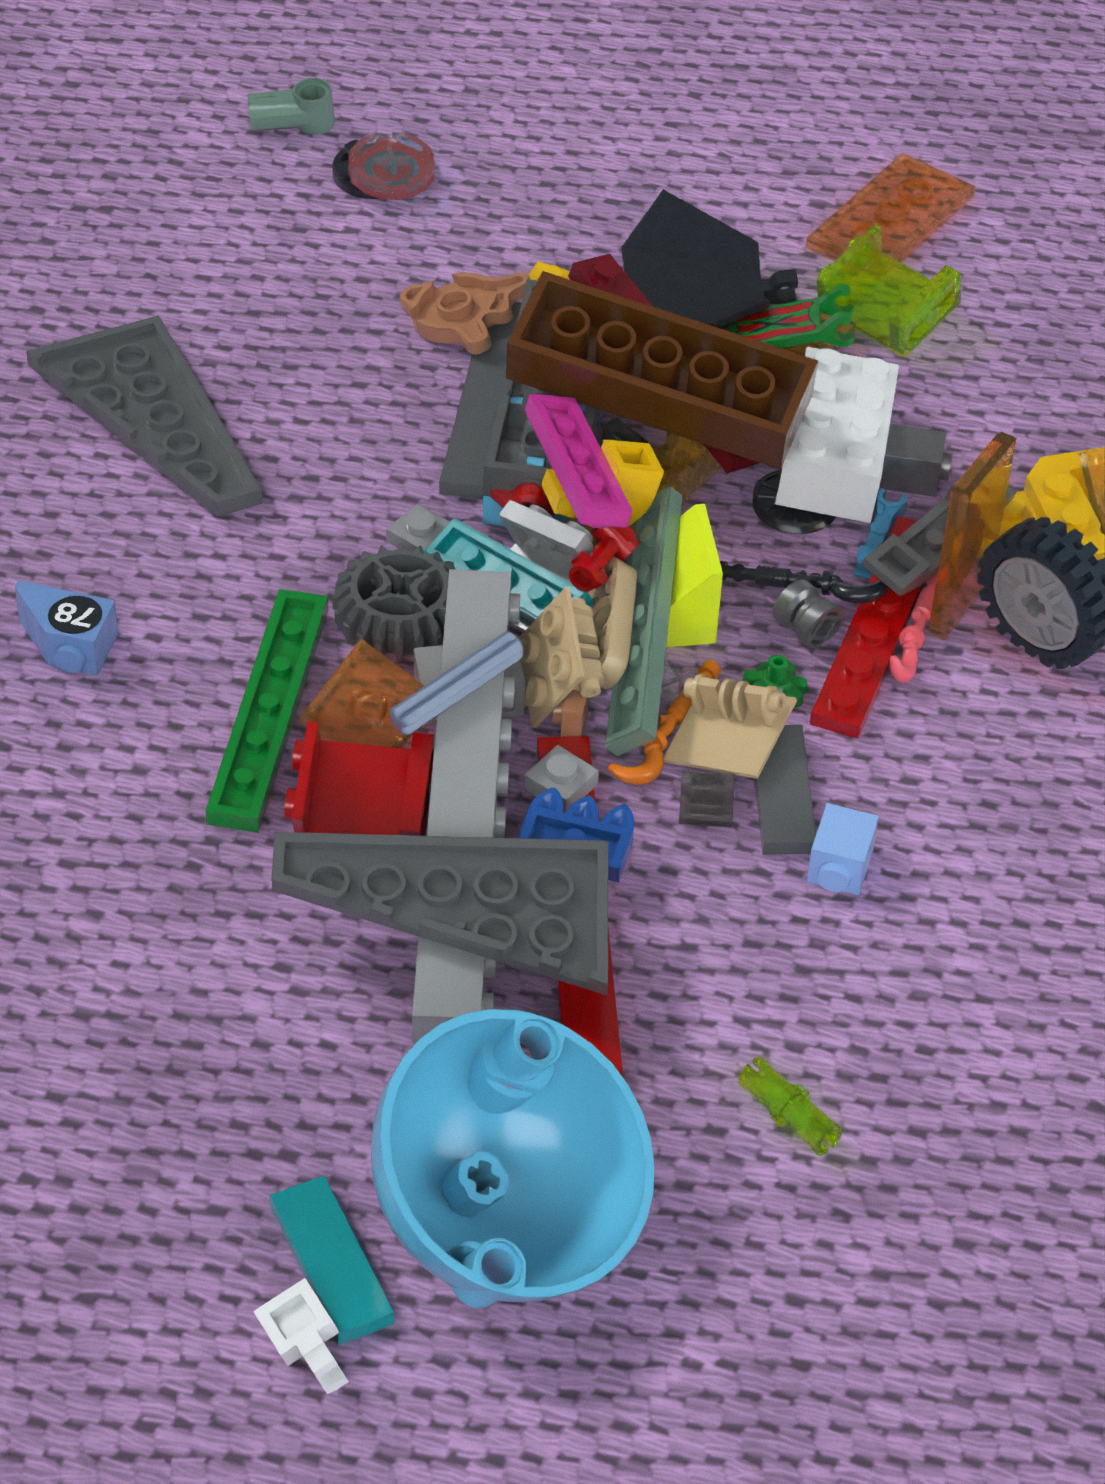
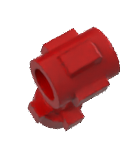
[568,525,640,592]

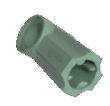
[247,78,335,135]

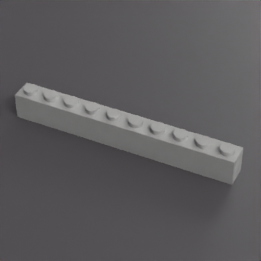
[412,569,521,1043]

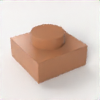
[552,690,590,737]

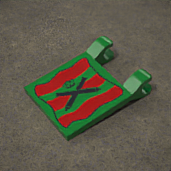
[729,283,855,348]

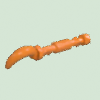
[608,660,721,785]

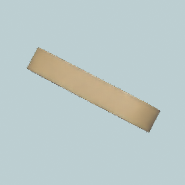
[588,556,637,689]

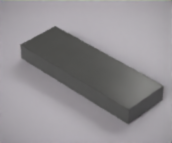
[754,725,816,855]

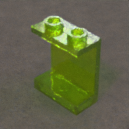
[816,224,961,358]

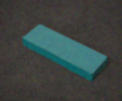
[270,1175,394,1345]

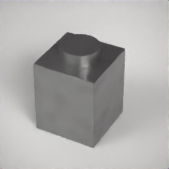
[879,423,953,497]

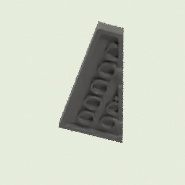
[26,315,262,517]

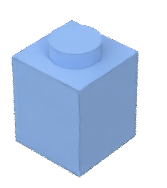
[807,803,879,895]

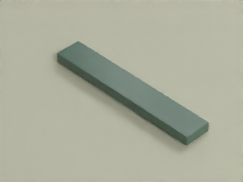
[605,486,683,756]

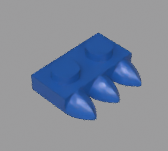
[517,787,635,883]

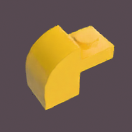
[541,439,664,529]

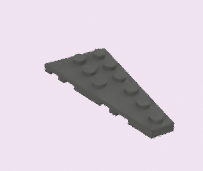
[271,832,608,995]

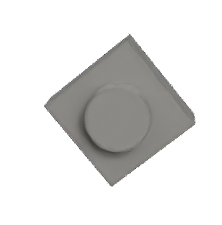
[386,504,450,551]
[524,745,599,813]

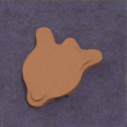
[400,272,531,355]

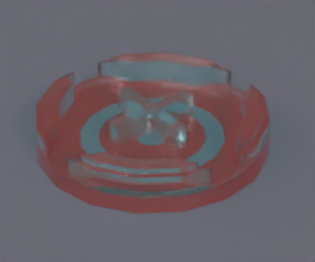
[348,132,435,200]

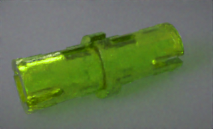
[738,1057,843,1155]

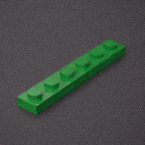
[205,589,329,833]

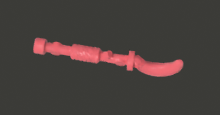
[890,564,950,684]

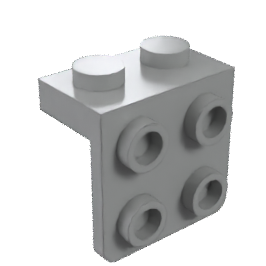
[499,500,594,632]

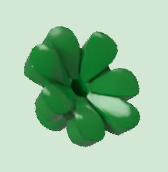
[742,655,808,708]

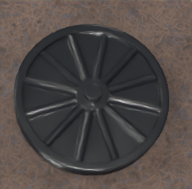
[752,469,836,534]

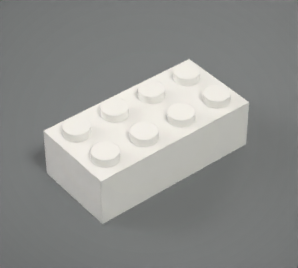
[775,347,899,523]

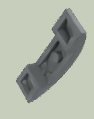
[861,462,1017,596]

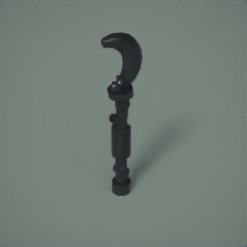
[720,561,889,604]

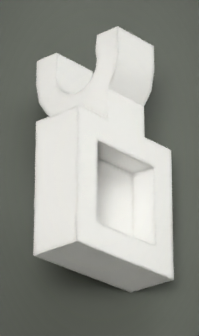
[253,1278,349,1394]

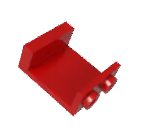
[284,721,435,836]

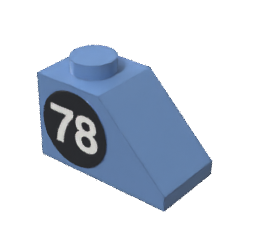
[15,580,118,676]

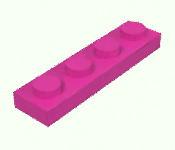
[525,394,633,528]

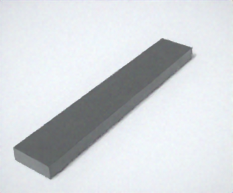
[439,302,521,499]

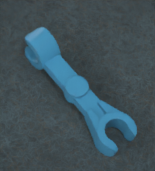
[854,488,908,580]

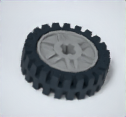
[977,517,1105,669]

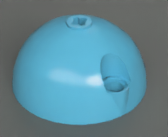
[371,1009,655,1309]

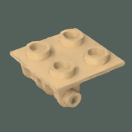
[518,587,605,728]
[663,674,797,779]

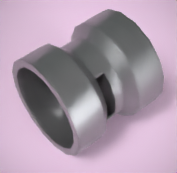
[773,579,844,649]

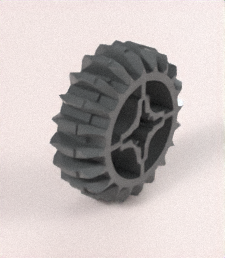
[332,543,455,663]

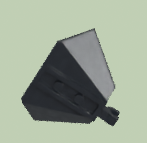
[621,189,798,328]

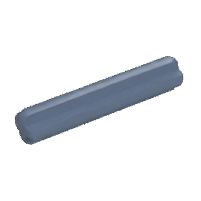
[390,632,524,735]

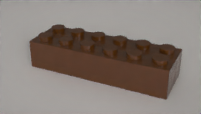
[506,271,818,469]

